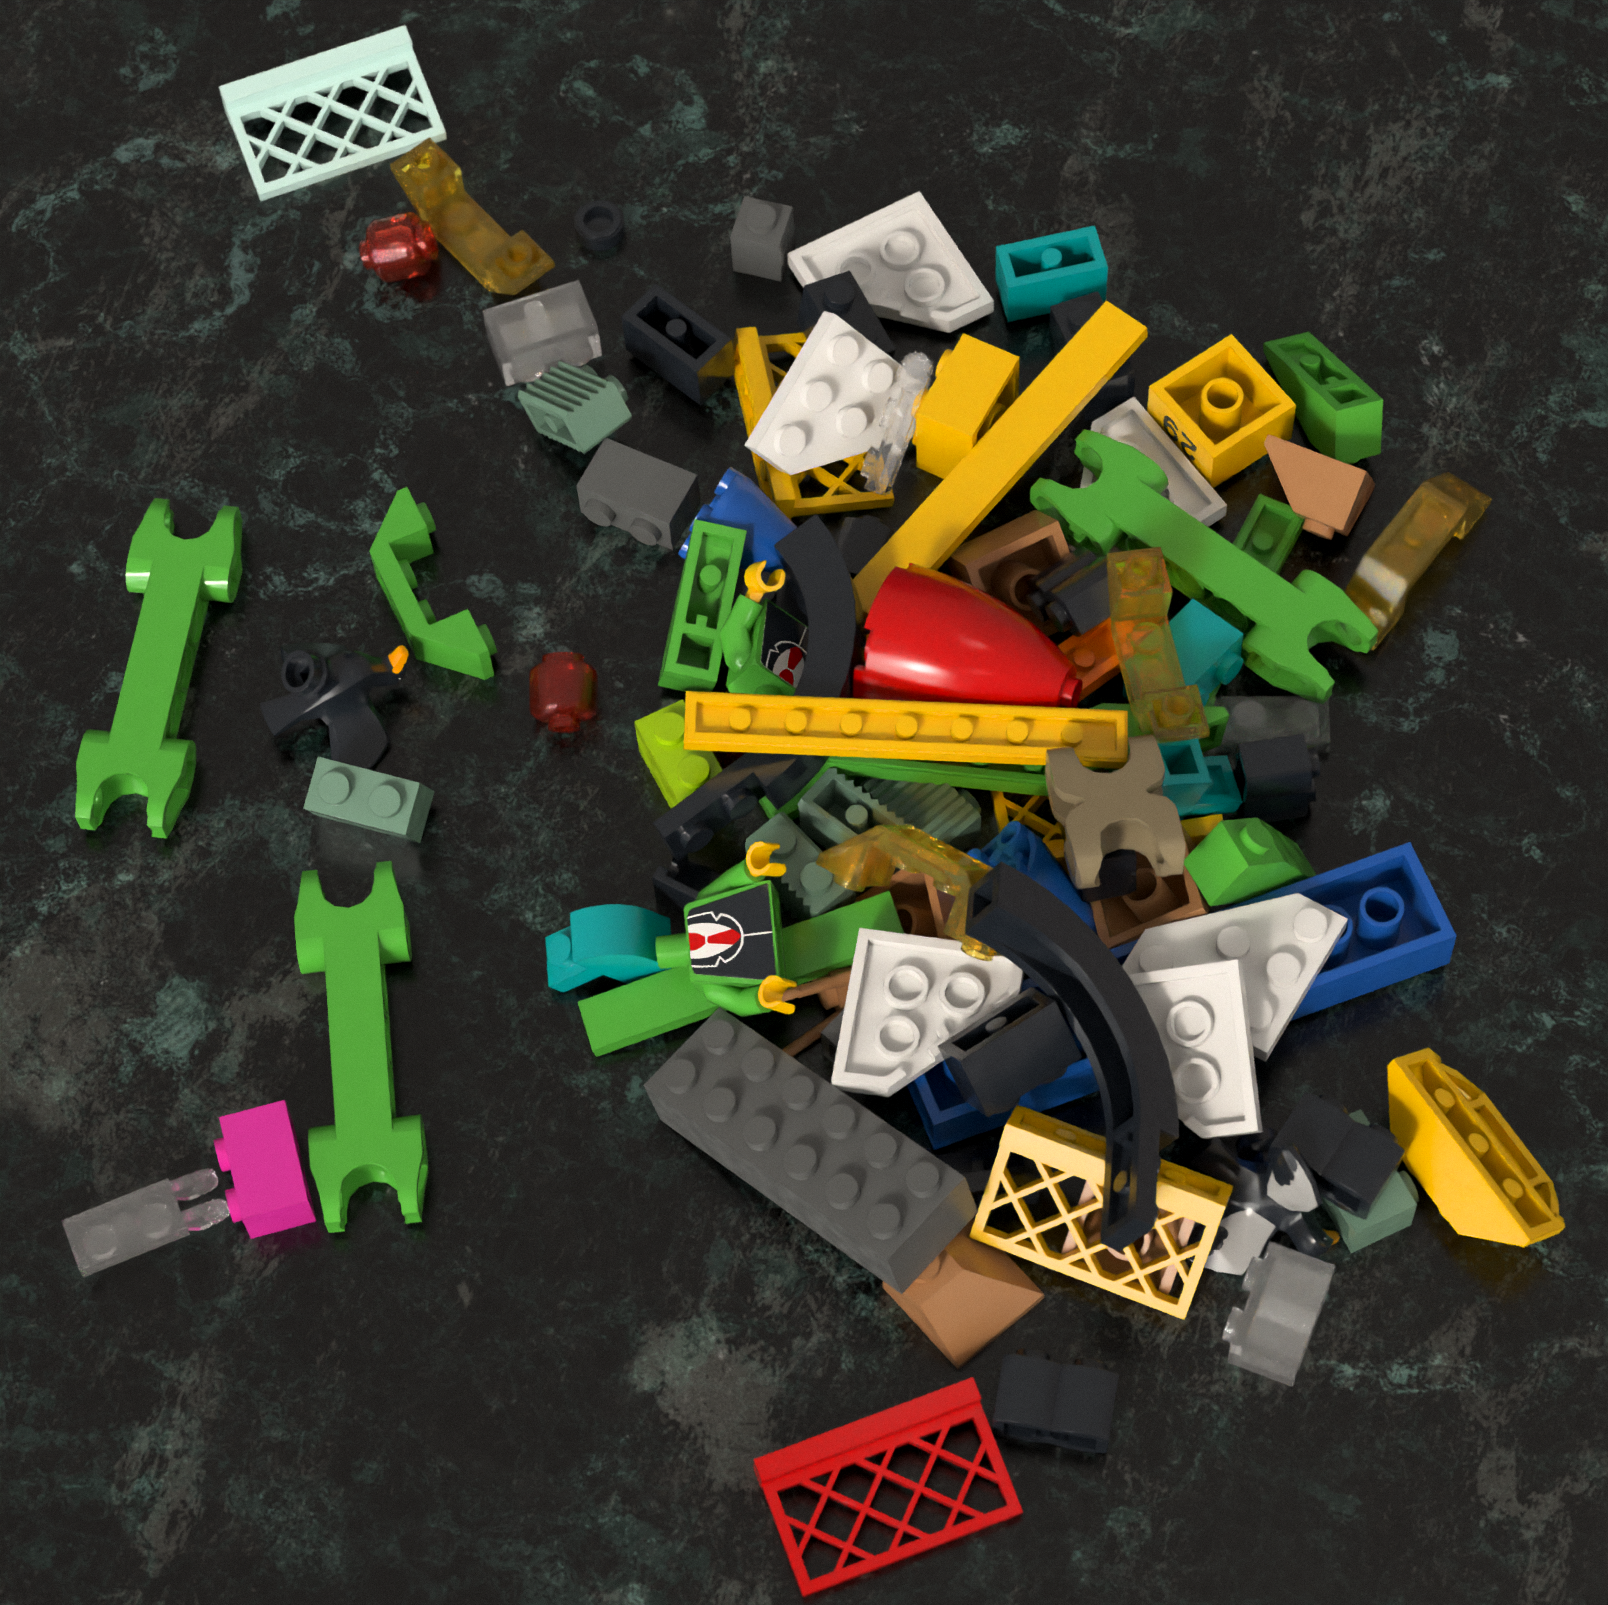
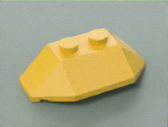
[1387,1048,1565,1247]

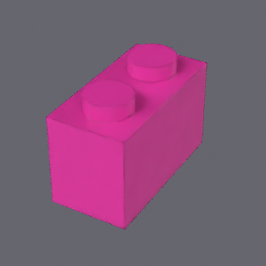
[214,1100,317,1239]

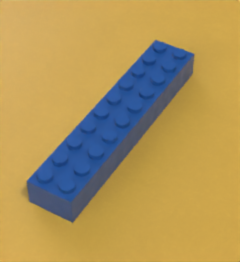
[907,842,1456,1150]

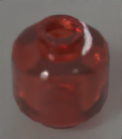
[359,212,438,282]
[529,652,598,733]

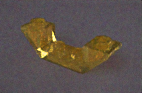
[390,137,555,295]
[1344,472,1492,651]
[1106,547,1210,744]
[816,825,1003,961]

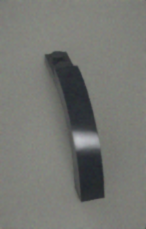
[653,514,866,861]
[965,861,1179,1252]

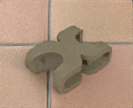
[1045,734,1186,890]

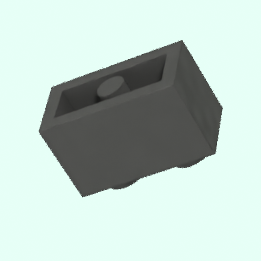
[576,438,701,550]

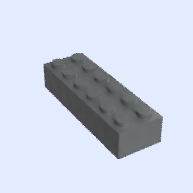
[644,1007,978,1294]

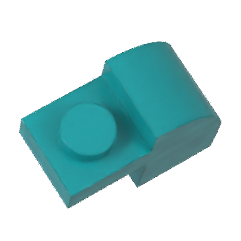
[1155,735,1243,820]
[545,904,671,993]

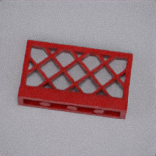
[753,1377,1023,1597]

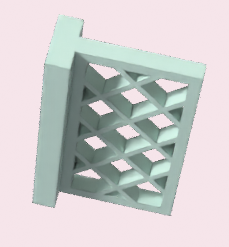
[219,25,447,201]

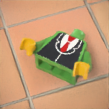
[720,560,869,696]
[655,841,797,1017]

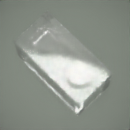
[482,280,602,386]
[1222,1241,1336,1387]

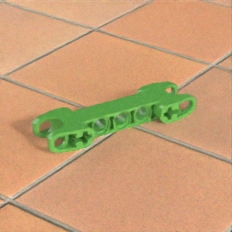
[1030,429,1379,704]
[75,498,243,839]
[294,861,429,1233]

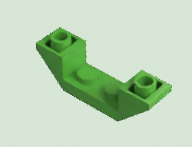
[369,487,497,680]

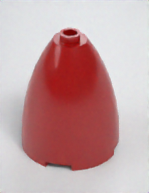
[853,563,1083,708]

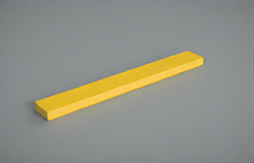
[853,300,1148,619]
[683,691,1128,769]

